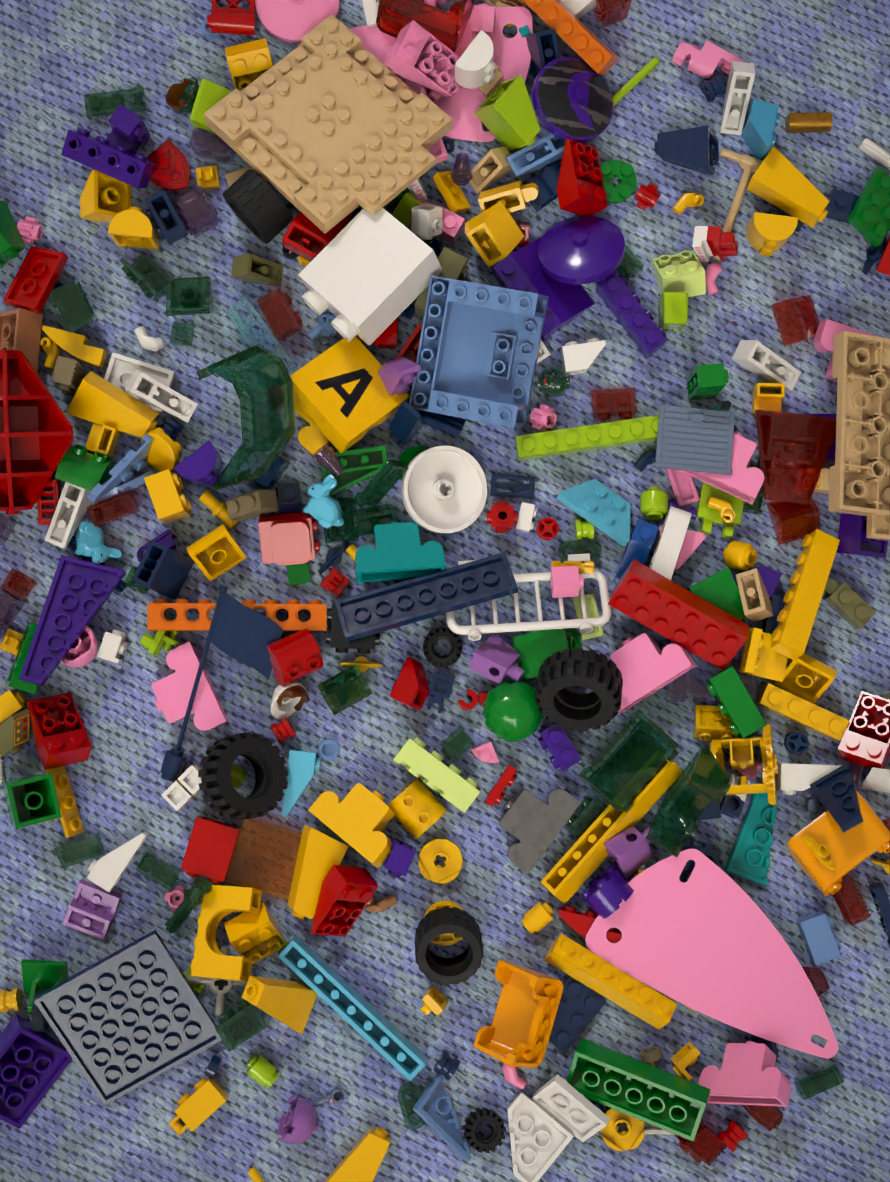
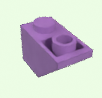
[378,357,421,395]

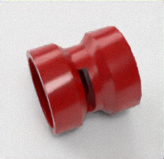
[717,1119,749,1152]

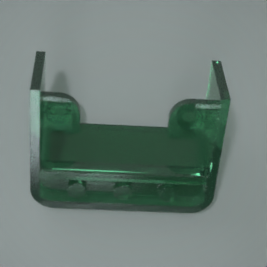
[646,746,731,857]

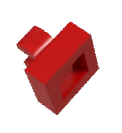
[320,567,351,598]

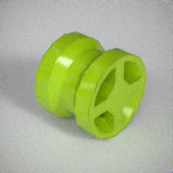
[574,518,594,540]

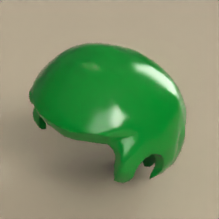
[482,679,542,742]

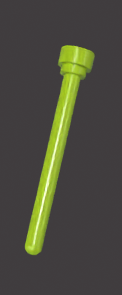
[612,57,659,107]

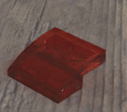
[771,295,819,347]

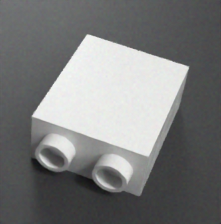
[298,208,443,346]

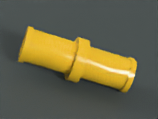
[199,490,240,529]

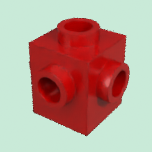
[487,501,518,533]

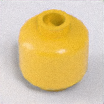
[723,541,757,571]

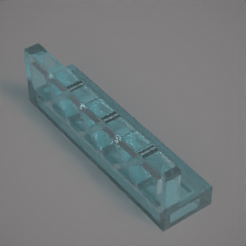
[226,296,297,383]

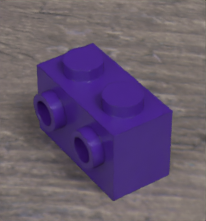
[538,723,581,771]

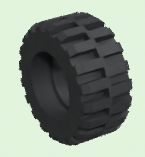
[535,647,623,732]
[198,732,288,820]

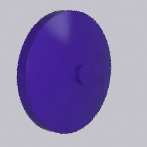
[538,216,625,285]

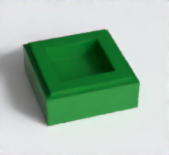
[286,562,312,586]

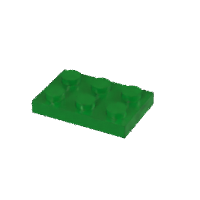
[847,167,890,247]

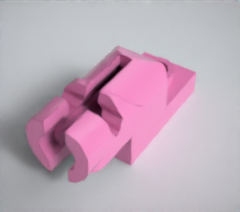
[672,40,744,80]

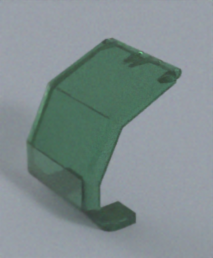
[196,344,296,490]

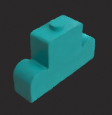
[355,522,446,583]

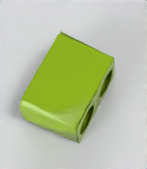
[658,292,688,332]

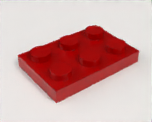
[3,246,69,313]

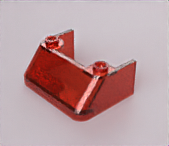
[376,0,474,53]

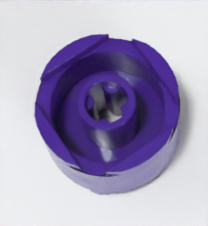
[581,865,634,919]

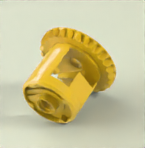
[708,724,778,805]

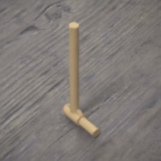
[712,148,763,262]

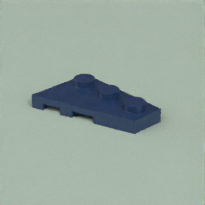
[810,763,863,833]

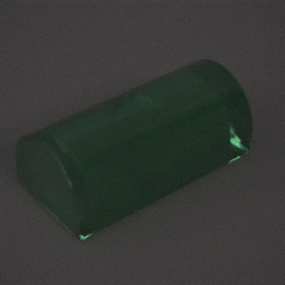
[793,1064,844,1100]

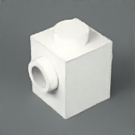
[411,203,443,240]

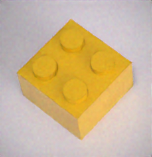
[144,469,192,524]

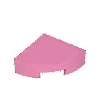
[471,741,499,763]

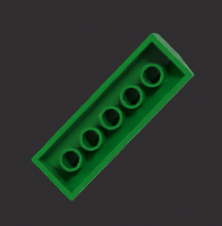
[567,1038,711,1142]

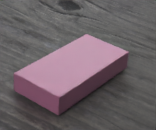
[665,469,700,507]

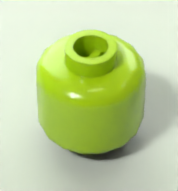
[640,486,669,521]

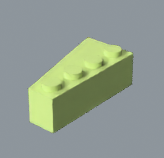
[393,737,481,813]

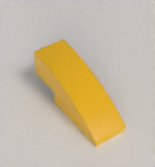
[42,325,108,370]

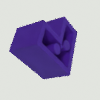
[107,104,150,155]
[368,834,417,878]

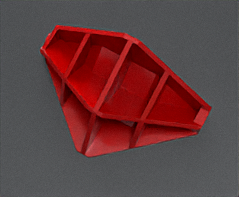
[0,350,74,515]

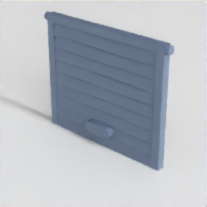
[652,405,735,475]

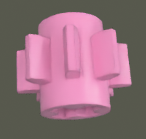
[17,216,43,244]
[530,404,557,432]

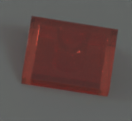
[766,492,820,545]

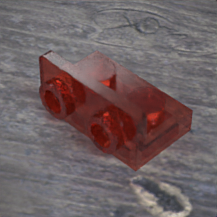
[591,388,637,420]

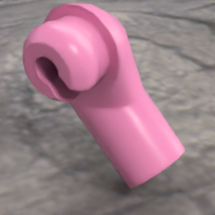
[427,82,459,103]

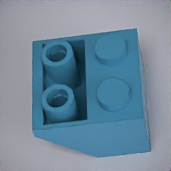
[741,99,781,160]

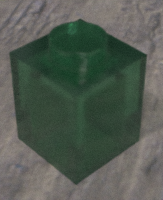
[440,726,475,761]

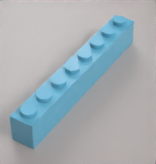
[278,935,427,1081]

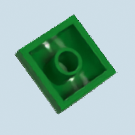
[55,444,114,491]

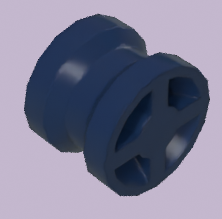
[700,74,726,102]
[157,416,183,442]
[784,732,809,754]
[433,1051,460,1080]

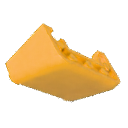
[787,791,890,897]
[473,960,563,1068]

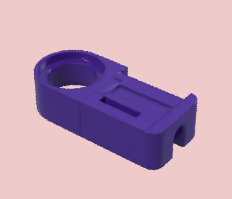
[137,530,181,562]

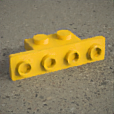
[45,766,84,838]

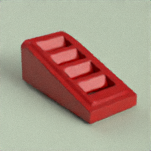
[37,480,61,525]

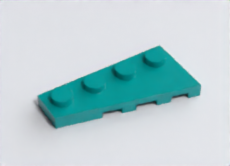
[725,793,779,886]

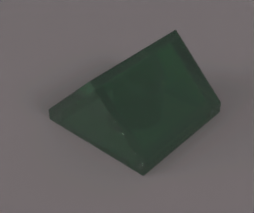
[166,277,213,316]

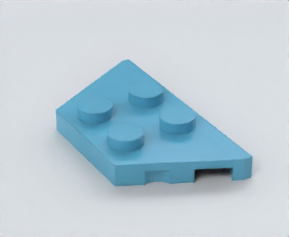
[556,479,631,548]

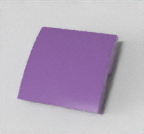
[63,879,122,940]

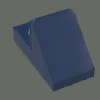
[277,483,301,514]

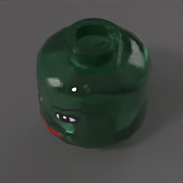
[538,369,570,397]

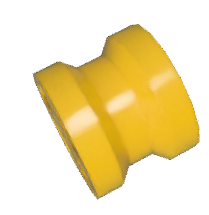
[0,988,23,1013]

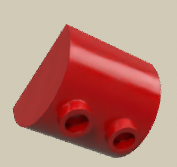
[267,628,323,686]

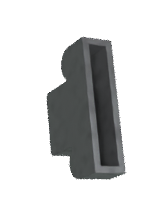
[499,788,581,874]

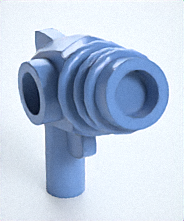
[308,309,357,342]

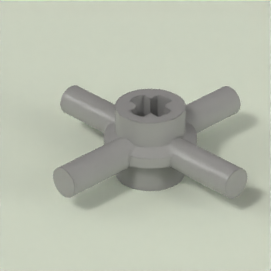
[188,946,247,1015]

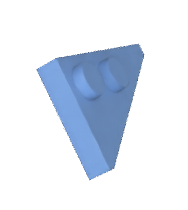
[87,434,153,503]
[413,1074,471,1161]

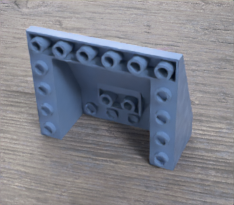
[409,275,549,428]

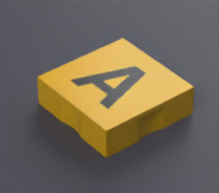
[283,336,410,454]

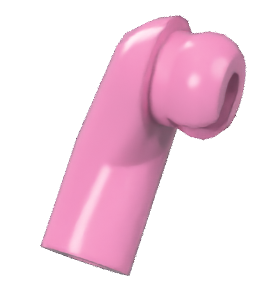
[705,263,722,296]
[502,1063,527,1090]

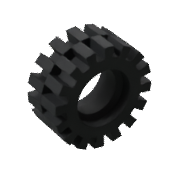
[423,627,462,667]
[463,1108,506,1153]

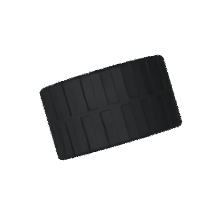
[223,170,293,243]
[415,907,483,985]

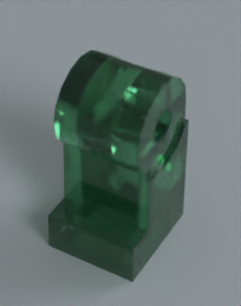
[136,853,182,890]

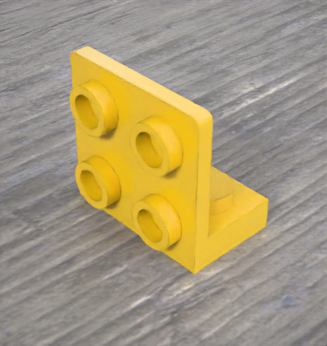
[739,628,788,682]

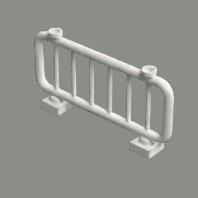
[446,553,611,641]

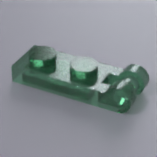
[84,87,146,118]
[354,460,408,506]

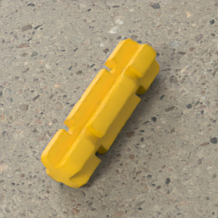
[551,561,594,574]

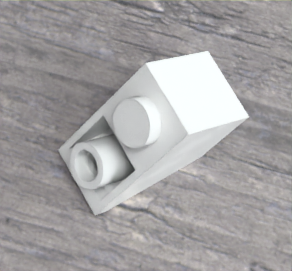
[561,338,606,376]

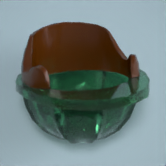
[166,77,199,114]

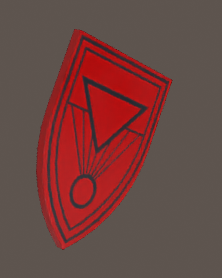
[148,139,190,190]

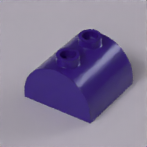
[174,440,222,487]

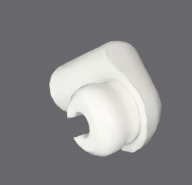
[134,326,164,352]

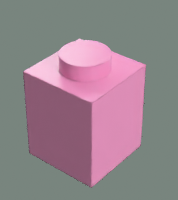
[472,3,496,40]
[550,566,584,598]

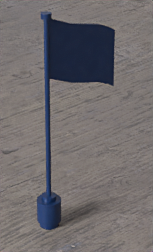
[160,585,283,782]

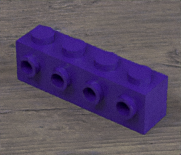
[61,127,154,188]
[596,271,667,358]

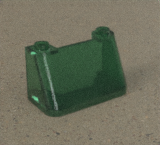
[578,709,679,813]

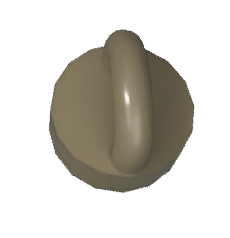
[639,1046,663,1068]

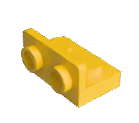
[693,705,738,741]

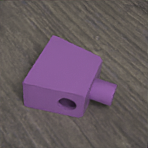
[468,633,525,683]
[604,826,658,879]

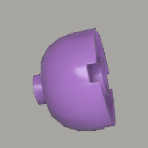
[277,1096,319,1144]

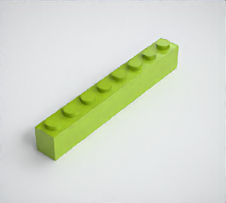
[515,415,659,461]

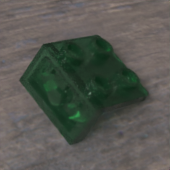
[120,252,176,301]

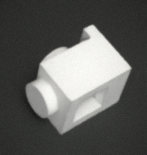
[97,629,128,664]

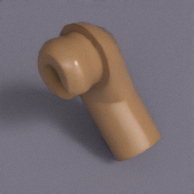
[365,894,397,912]

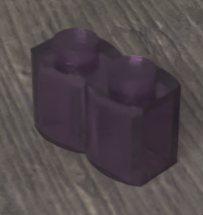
[189,129,237,165]

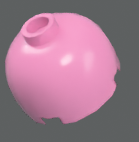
[61,626,98,668]

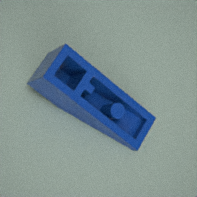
[613,519,659,584]

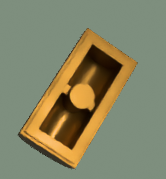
[785,112,832,133]

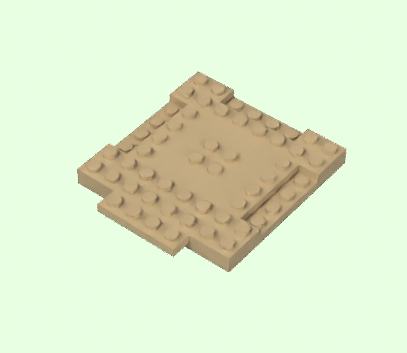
[204,14,452,234]
[829,331,890,541]

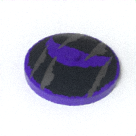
[532,57,613,143]

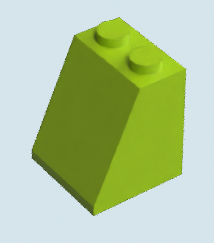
[474,75,541,151]
[189,78,232,143]

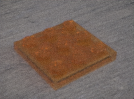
[226,819,302,900]

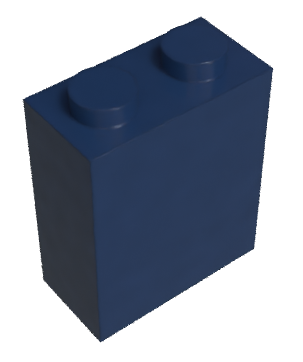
[132,540,194,600]

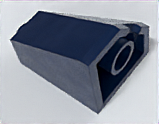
[654,125,719,175]

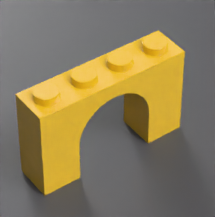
[191,884,262,982]

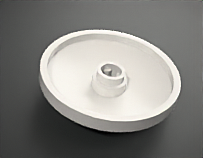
[401,446,487,533]

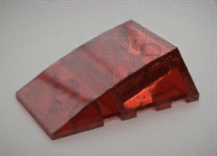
[755,410,836,504]

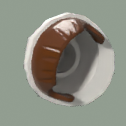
[270,681,310,719]

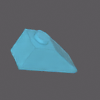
[281,750,321,817]

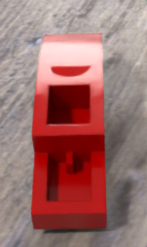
[557,905,622,943]

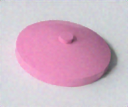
[255,0,340,43]

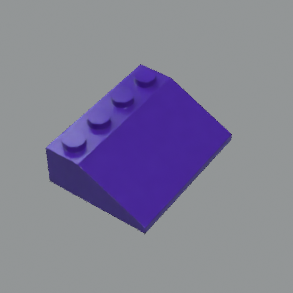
[492,237,594,341]
[0,1014,72,1129]

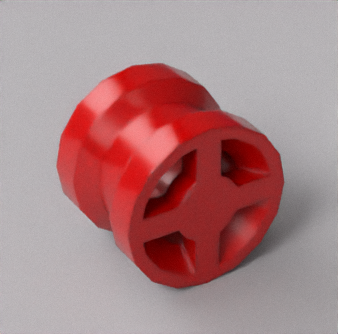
[536,517,559,541]
[270,716,296,744]

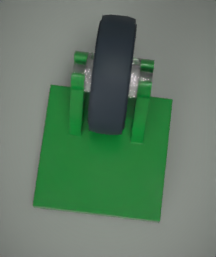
[21,959,69,1031]

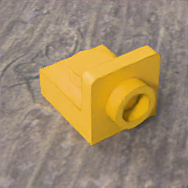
[670,1041,701,1081]

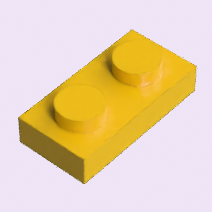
[432,171,471,214]

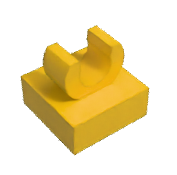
[195,165,220,191]
[0,628,24,656]
[420,985,449,1016]

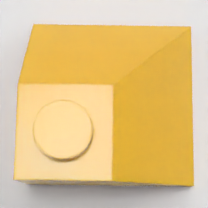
[80,169,131,222]

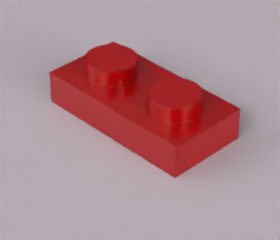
[484,764,518,806]

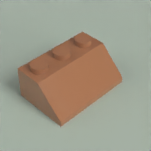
[0,308,43,374]

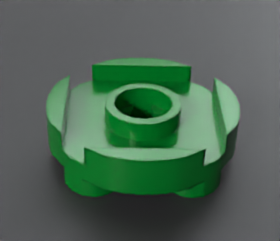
[600,160,637,204]

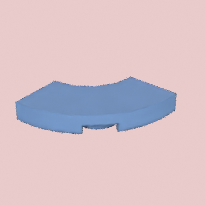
[97,471,152,502]

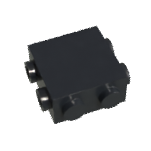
[327,603,380,654]

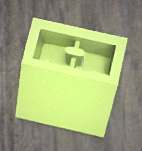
[652,251,706,297]

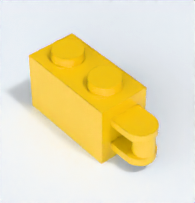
[478,180,539,213]
[168,1077,229,1136]

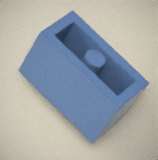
[796,911,841,965]

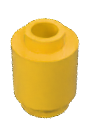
[521,901,554,934]

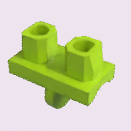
[140,616,180,656]

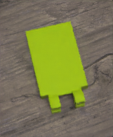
[696,461,751,539]

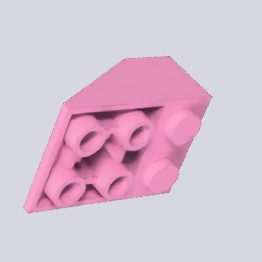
[384,20,460,95]

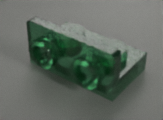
[565,795,607,839]

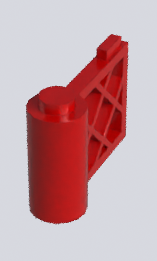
[207,0,255,35]

